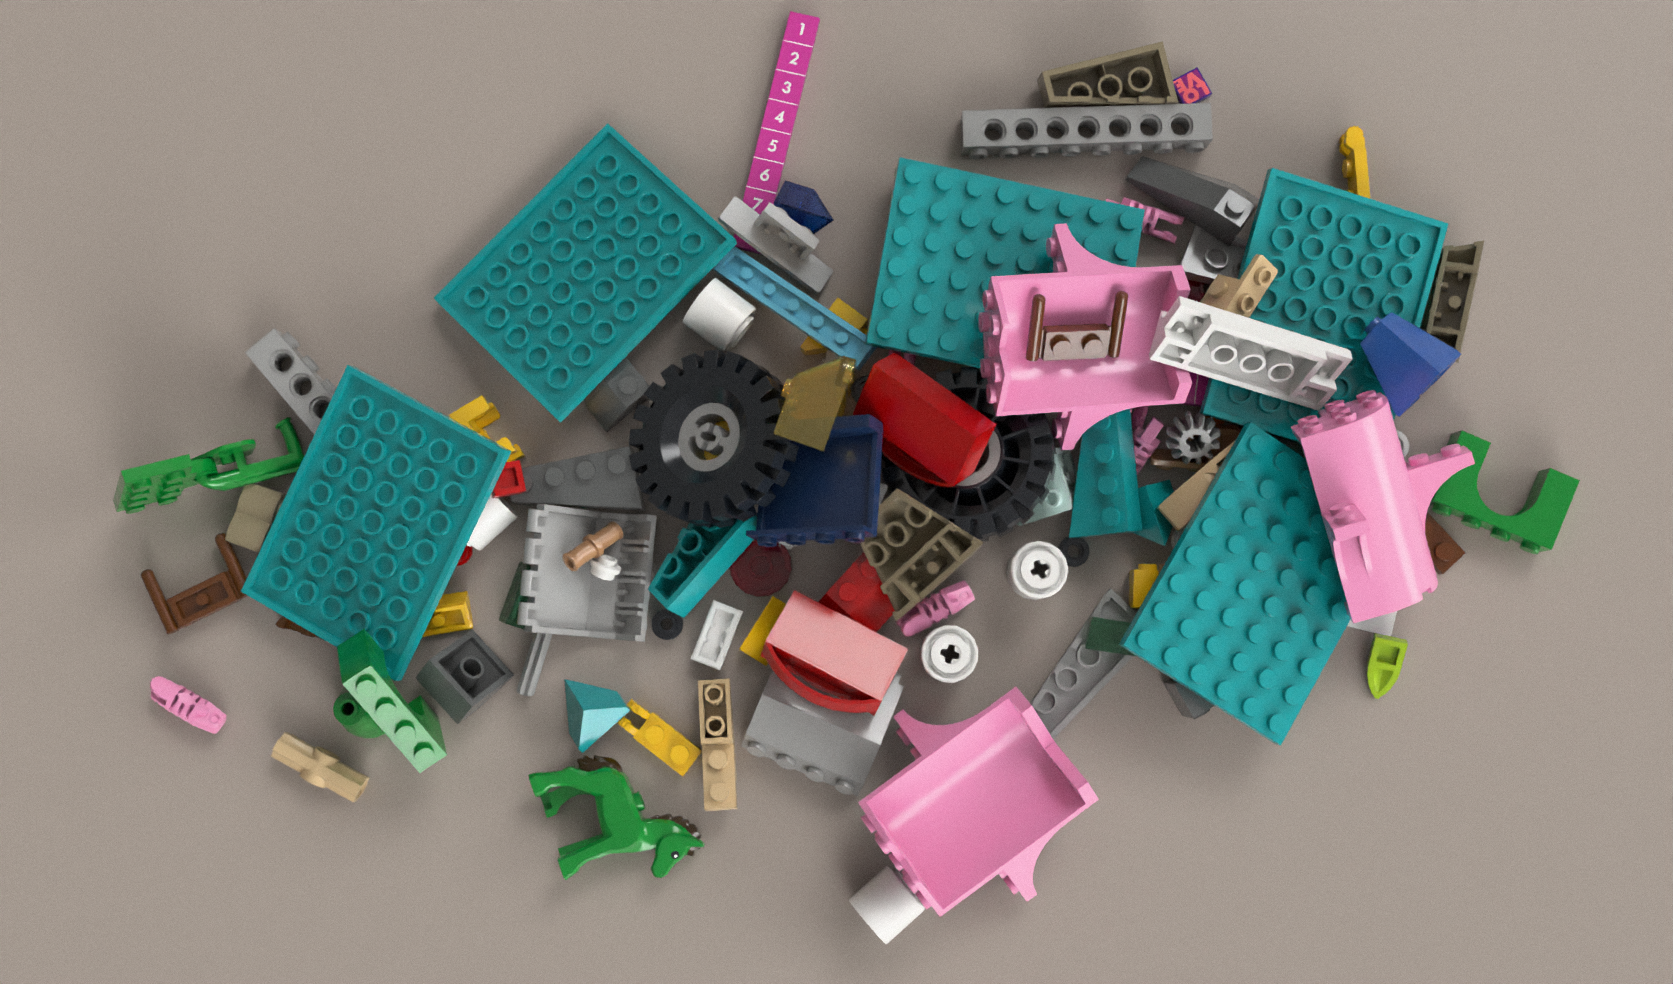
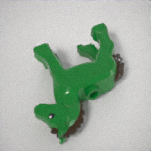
[528,755,705,880]

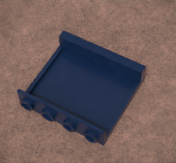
[746,414,883,547]

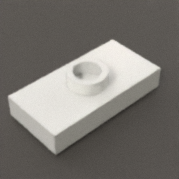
[691,600,743,670]

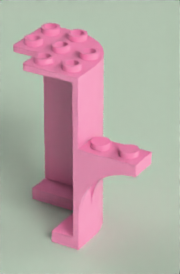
[978,223,1192,450]
[1291,390,1475,623]
[858,687,1099,917]

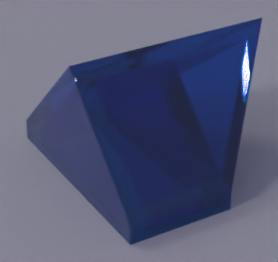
[774,180,834,234]

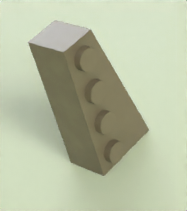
[1037,41,1178,108]

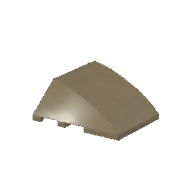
[1420,240,1484,363]
[860,489,984,622]

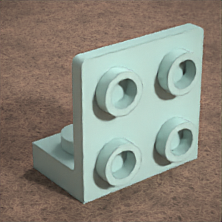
[1017,448,1077,526]

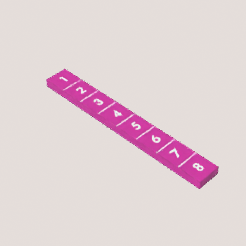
[734,11,820,255]

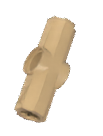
[271,732,369,802]

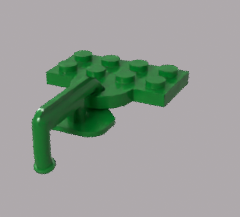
[113,417,304,514]

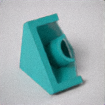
[1132,479,1174,546]
[564,679,630,753]

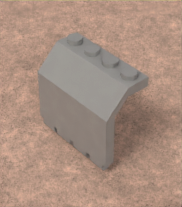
[517,504,657,642]
[741,671,904,796]

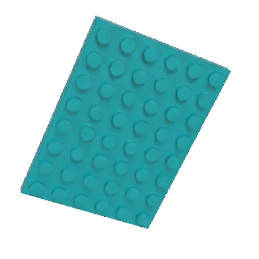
[434,123,737,423]
[865,157,1145,368]
[1200,168,1449,444]
[241,365,512,681]
[1119,422,1351,746]

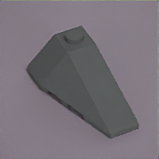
[1125,156,1259,246]

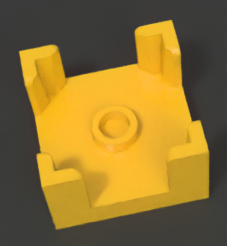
[449,395,525,462]

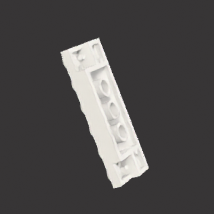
[1149,296,1353,411]

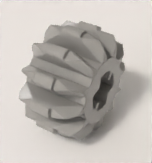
[1166,410,1221,465]

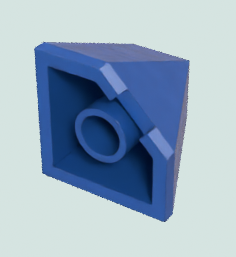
[1360,312,1462,417]

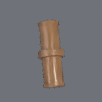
[562,521,623,571]

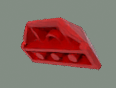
[818,552,895,632]

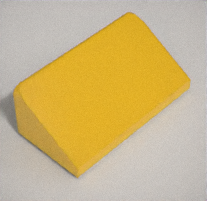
[422,591,473,637]
[739,596,786,666]

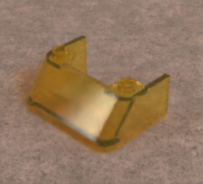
[773,356,857,452]

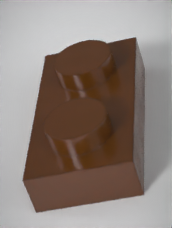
[1425,512,1465,575]

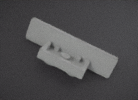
[718,197,833,294]

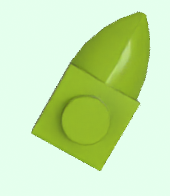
[1367,633,1408,699]

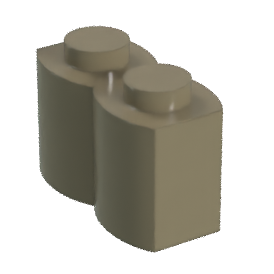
[225,483,286,553]

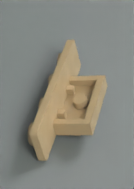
[1200,254,1278,318]

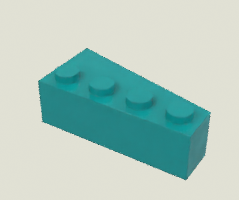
[1069,409,1142,538]
[648,515,757,618]

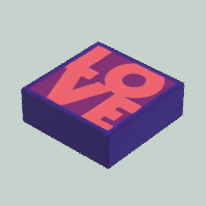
[1173,67,1212,104]

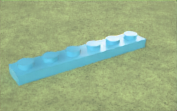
[714,246,877,371]

